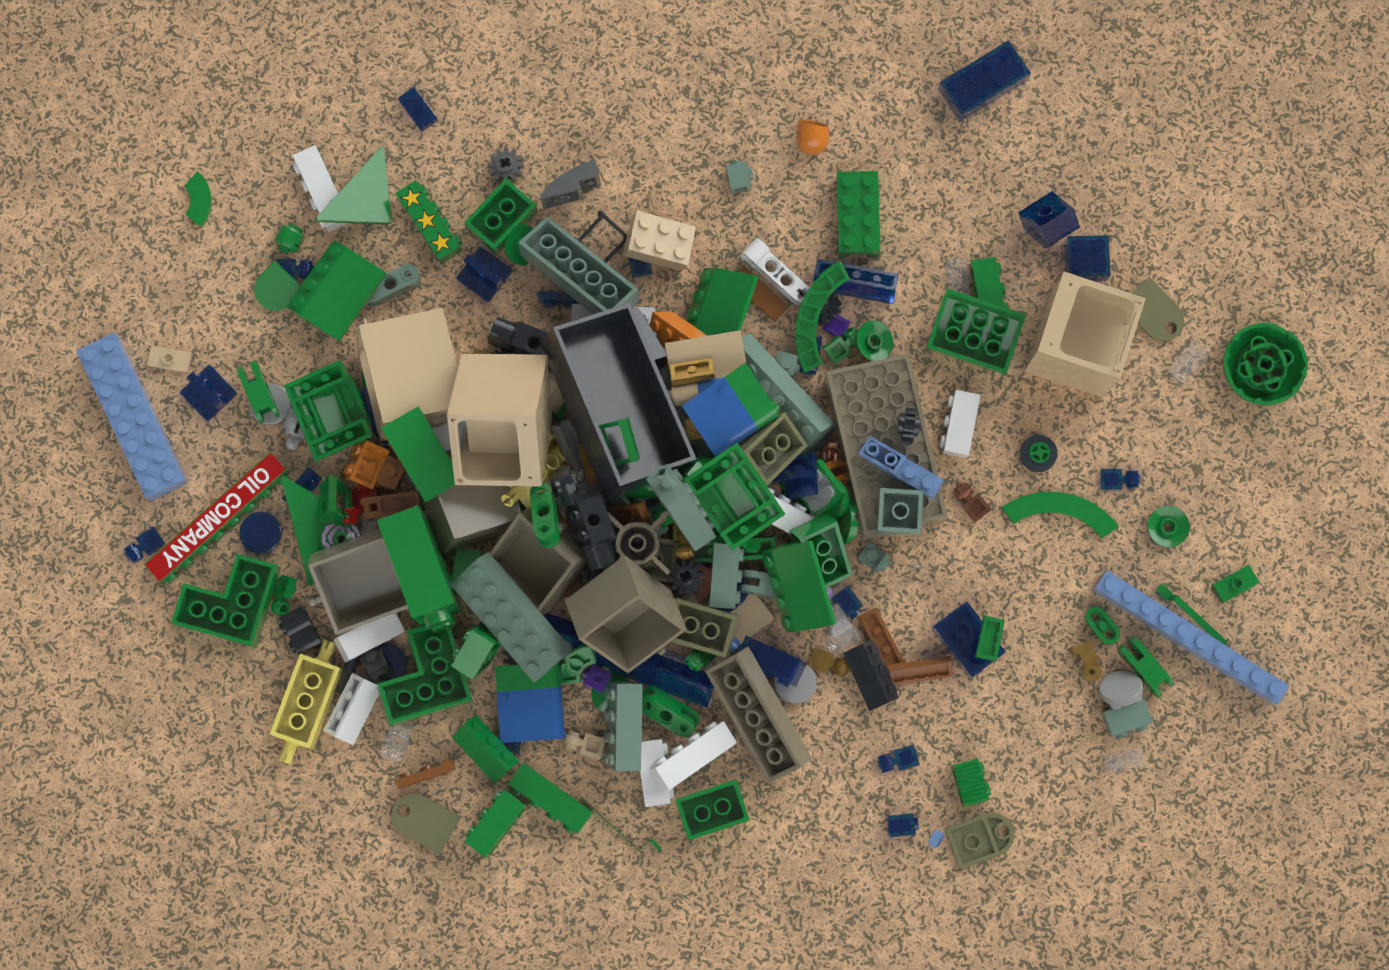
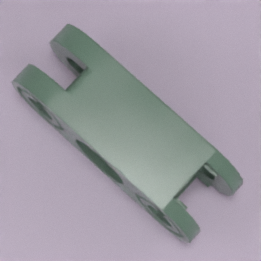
[366,264,421,307]
[740,570,776,599]

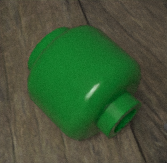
[274,223,305,255]

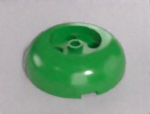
[1223,323,1308,406]

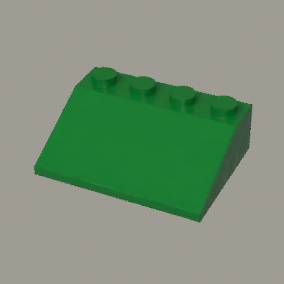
[286,240,387,341]
[686,268,758,336]
[926,288,1026,376]
[762,541,837,632]

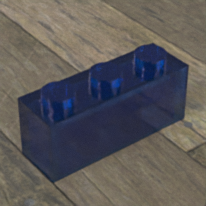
[738,635,807,688]

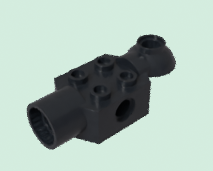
[487,317,551,371]
[550,465,618,571]

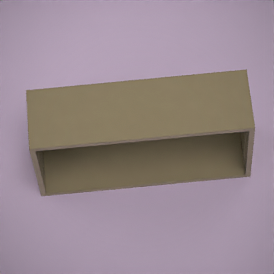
[824,354,948,542]

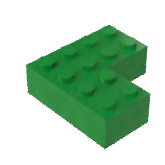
[171,554,281,648]
[377,625,472,727]

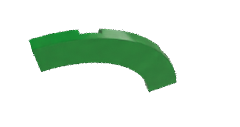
[795,261,850,373]
[1001,492,1119,539]

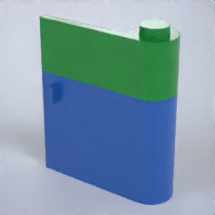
[681,362,780,458]
[495,662,565,743]

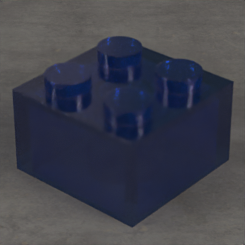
[1018,191,1080,249]
[1064,235,1111,281]

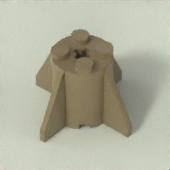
[607,511,670,575]

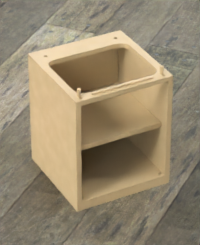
[1024,271,1146,398]
[357,308,458,442]
[447,354,553,486]

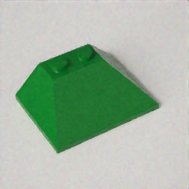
[283,360,373,462]
[683,443,786,551]

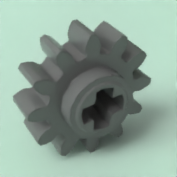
[487,147,524,183]

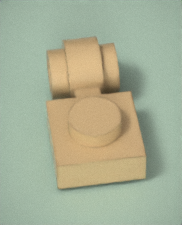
[563,731,605,760]

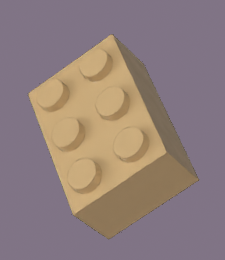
[623,211,696,272]

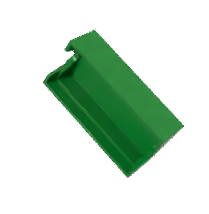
[836,171,881,258]

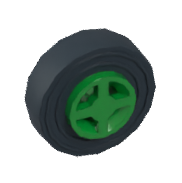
[1020,435,1058,472]

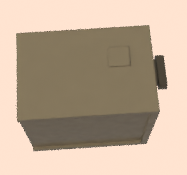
[420,450,522,553]
[490,507,588,615]
[308,529,408,635]
[565,554,687,673]

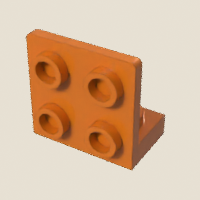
[341,440,389,489]

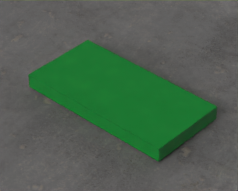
[381,406,455,503]

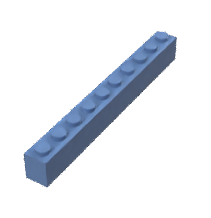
[1092,570,1289,705]

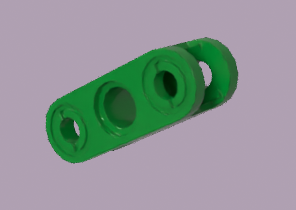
[236,360,280,424]
[530,482,560,549]
[1117,636,1175,698]
[642,686,700,737]

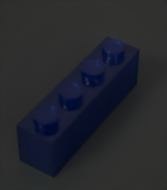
[813,259,899,304]

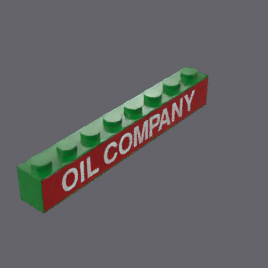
[143,451,291,585]

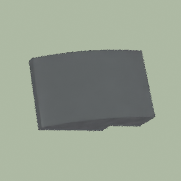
[540,160,601,209]

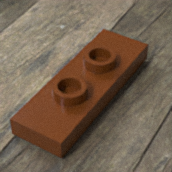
[888,656,953,685]

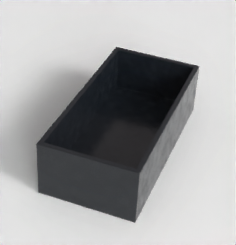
[541,303,696,500]

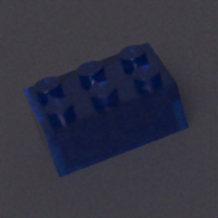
[931,601,1006,679]

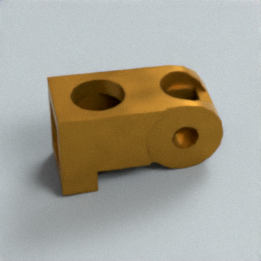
[1069,641,1101,682]

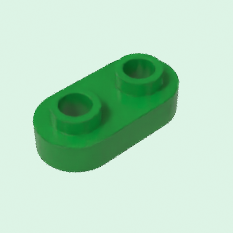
[1084,606,1120,645]

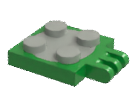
[791,455,846,518]

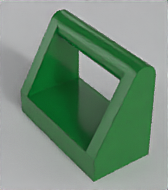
[599,416,640,466]
[319,475,352,528]

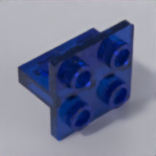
[456,247,513,302]
[180,365,238,422]
[771,452,818,499]

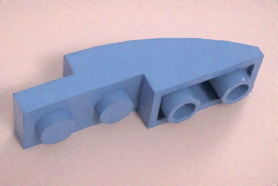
[859,436,944,499]

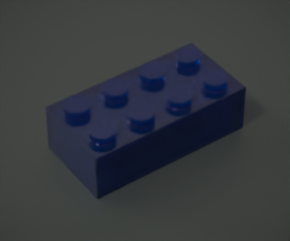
[938,40,1031,122]

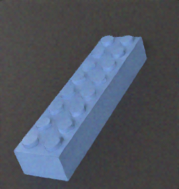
[76,333,189,501]

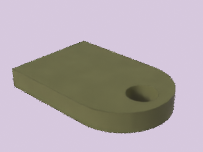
[1131,277,1184,342]
[392,794,461,855]
[945,813,1014,869]

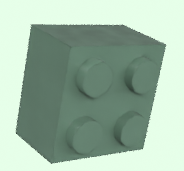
[876,488,923,537]

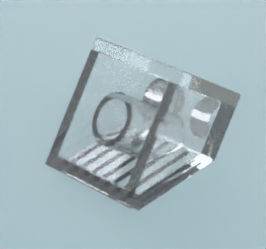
[826,603,861,656]

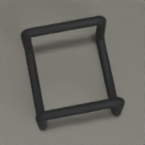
[574,210,627,263]

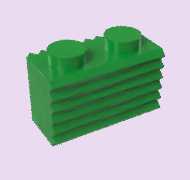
[951,758,991,807]

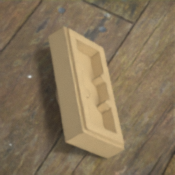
[147,346,193,374]

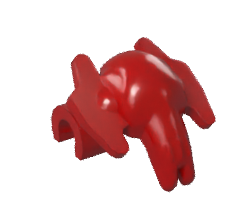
[343,483,379,525]

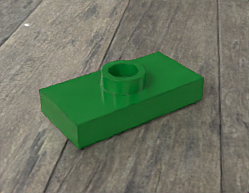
[1212,565,1260,603]
[975,615,1005,662]

